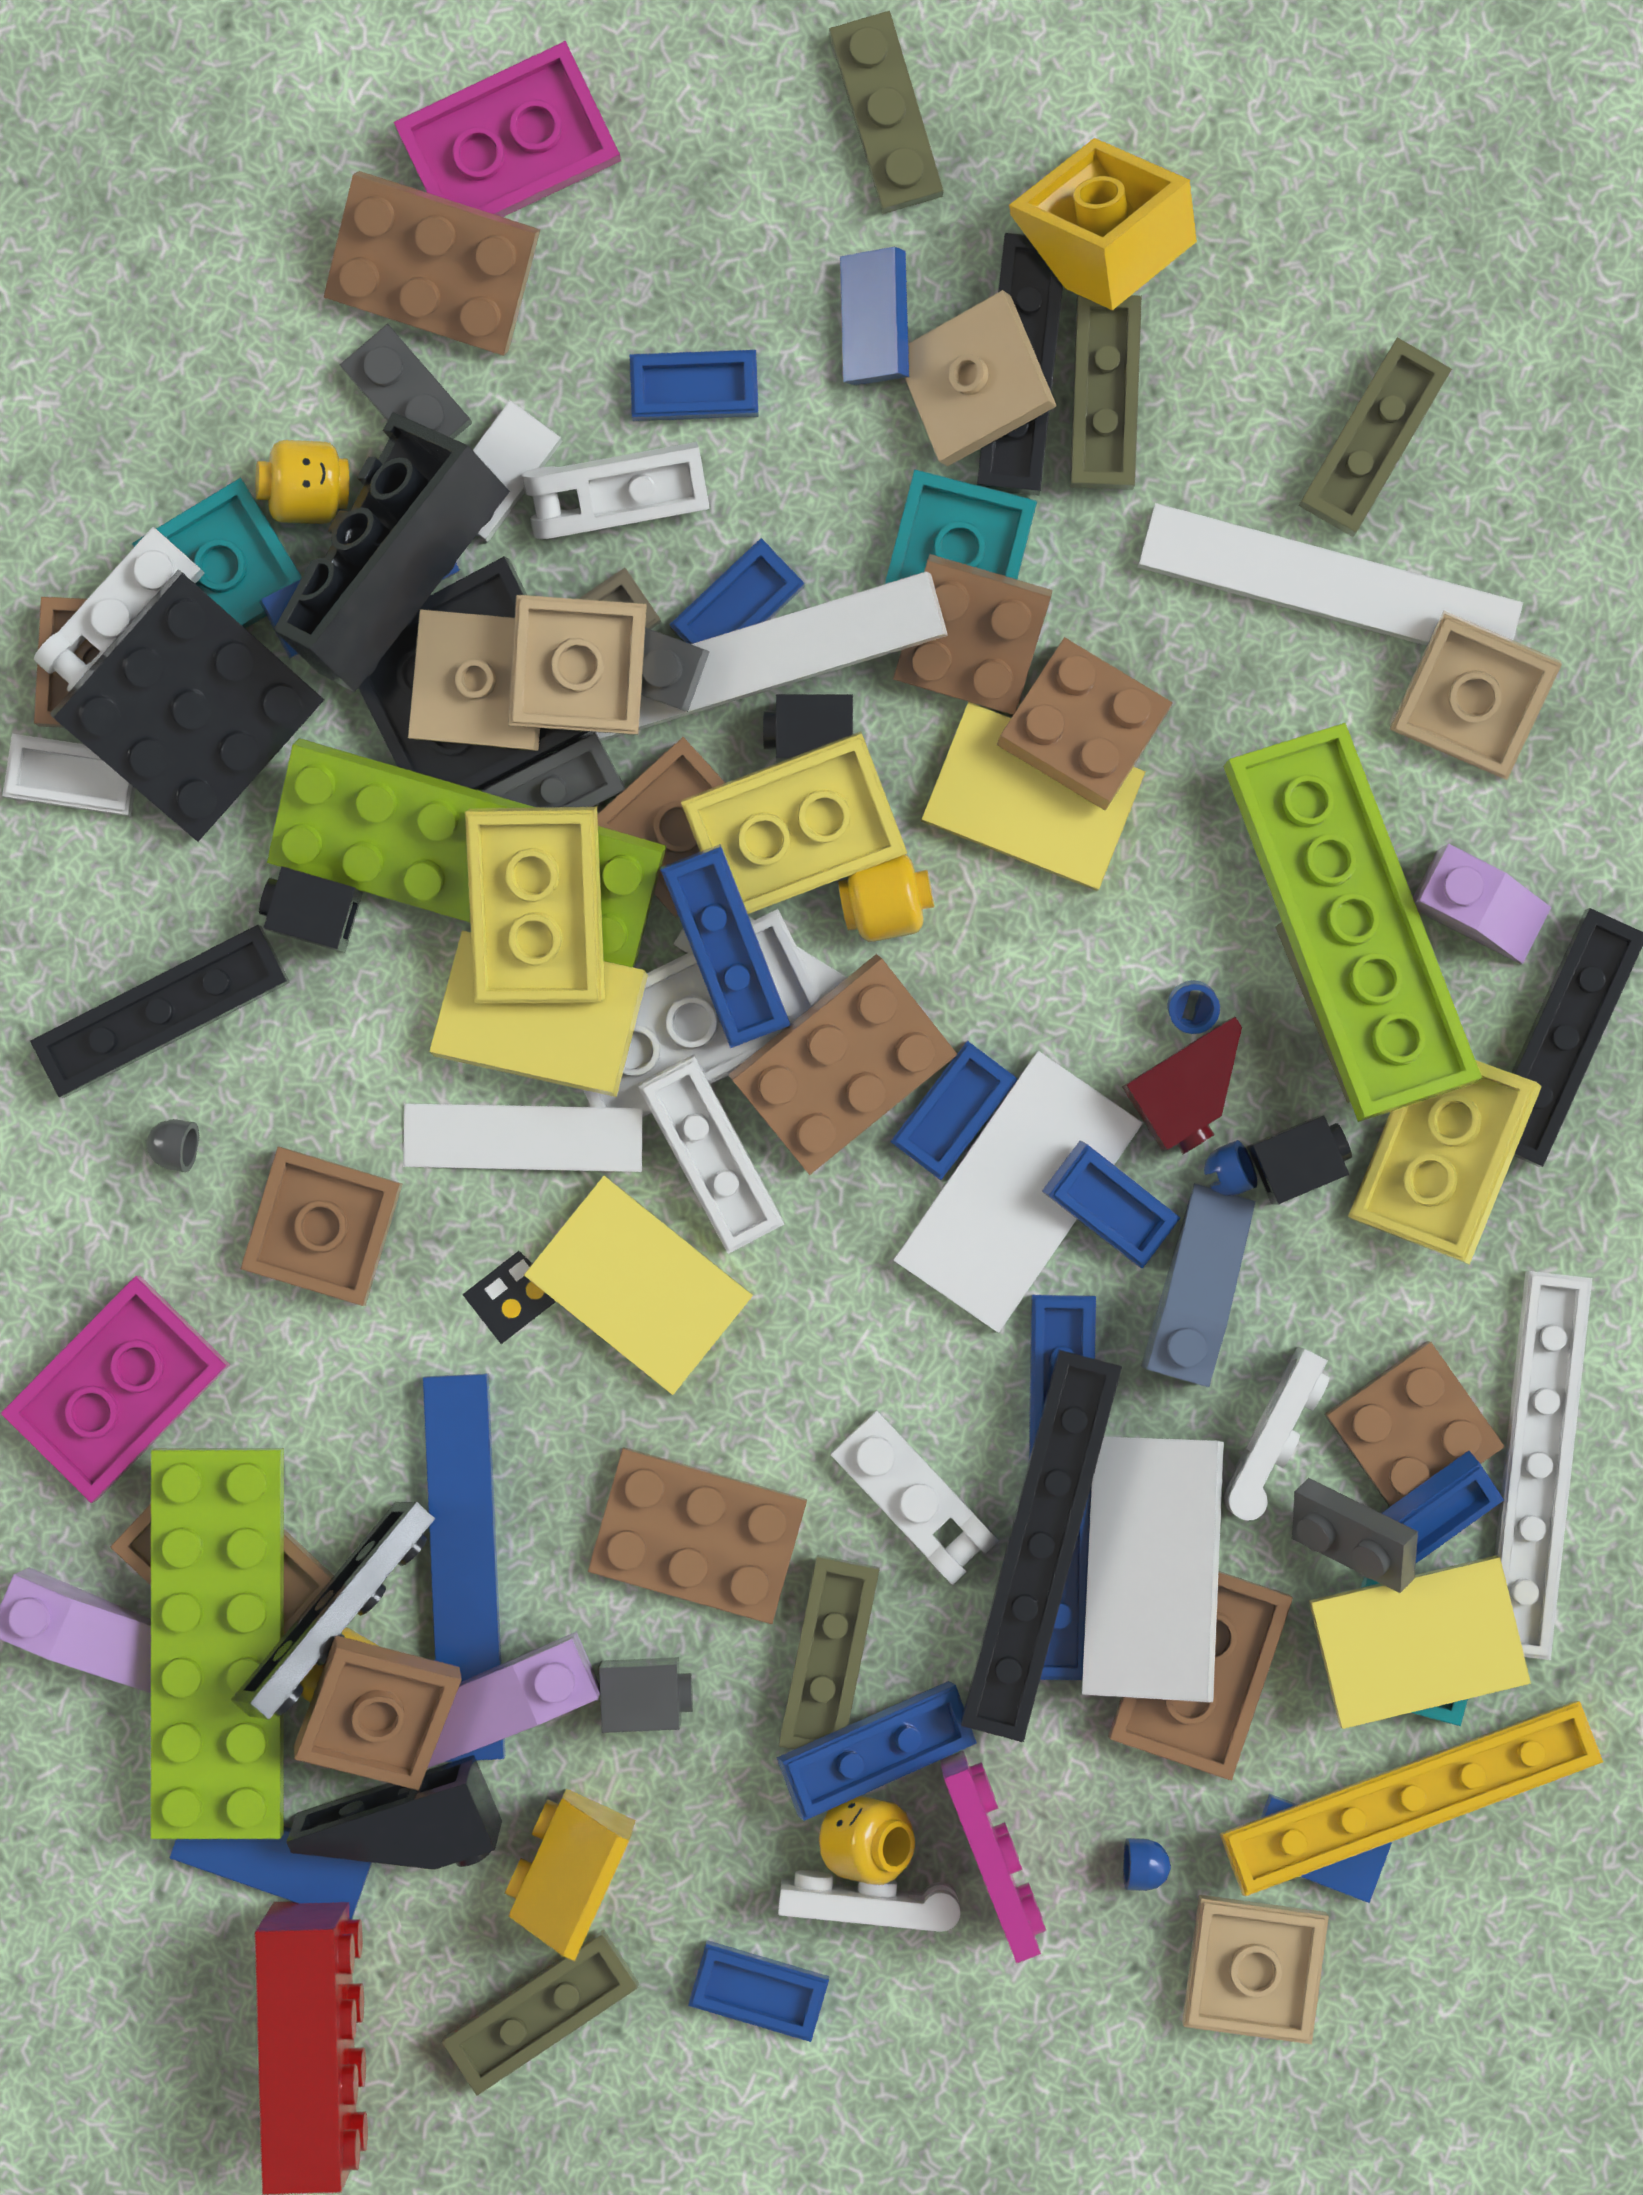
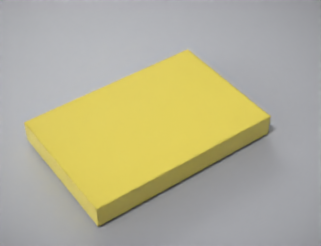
[921,702,1146,891]
[681,731,907,914]
[465,807,605,1003]
[429,930,648,1097]
[1348,1060,1542,1265]
[524,1175,753,1395]
[1309,1555,1531,1729]

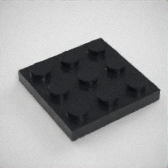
[359,556,590,790]
[50,569,325,842]

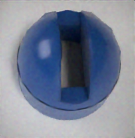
[1167,980,1220,1034]
[1204,1140,1258,1196]
[1123,1838,1171,1891]

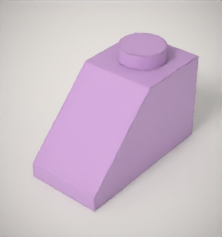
[1413,844,1551,964]

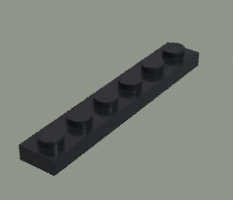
[960,1349,1122,1743]

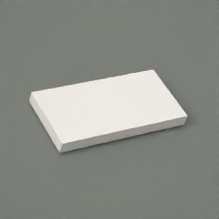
[583,909,822,1118]
[893,1051,1143,1333]
[1082,1437,1224,1702]

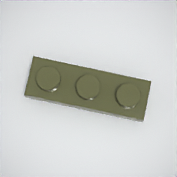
[829,10,944,214]
[1070,295,1142,490]
[1298,337,1452,537]
[778,1555,880,1750]
[441,1930,639,2096]

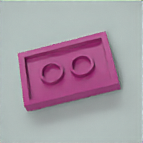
[394,41,621,217]
[0,1275,230,1503]
[940,1751,1046,1964]

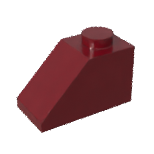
[1122,1017,1242,1155]

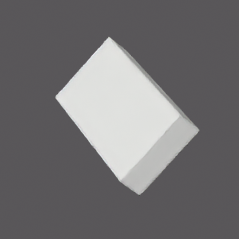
[473,400,562,543]
[2,733,136,817]

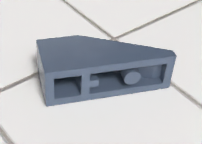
[1141,1183,1256,1387]

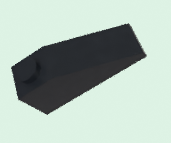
[286,1755,502,1870]

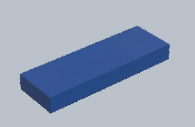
[661,844,790,1048]
[776,1681,977,1821]
[170,1826,372,1919]

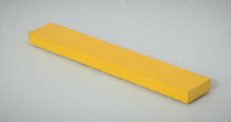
[1220,1701,1603,1896]

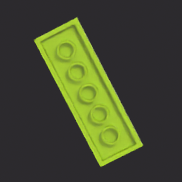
[1223,723,1482,1122]
[267,738,666,968]
[151,1448,284,1839]

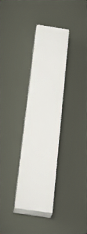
[1137,503,1523,646]
[581,572,948,742]
[1494,1271,1593,1660]

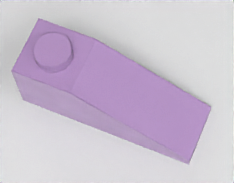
[0,1567,151,1693]
[428,1631,600,1768]

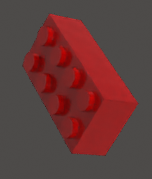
[255,1901,368,2195]

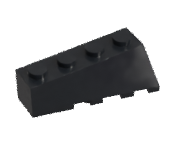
[274,412,510,692]

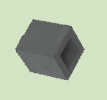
[599,1657,693,1733]

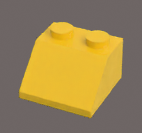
[1009,138,1197,310]
[504,1788,636,1961]

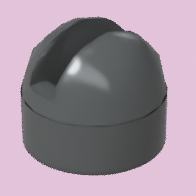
[146,1119,199,1173]

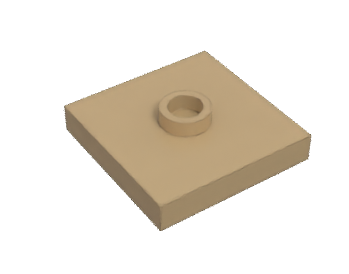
[905,290,1057,467]
[508,595,647,735]
[408,610,540,751]
[1390,610,1562,780]
[1182,1895,1329,2044]

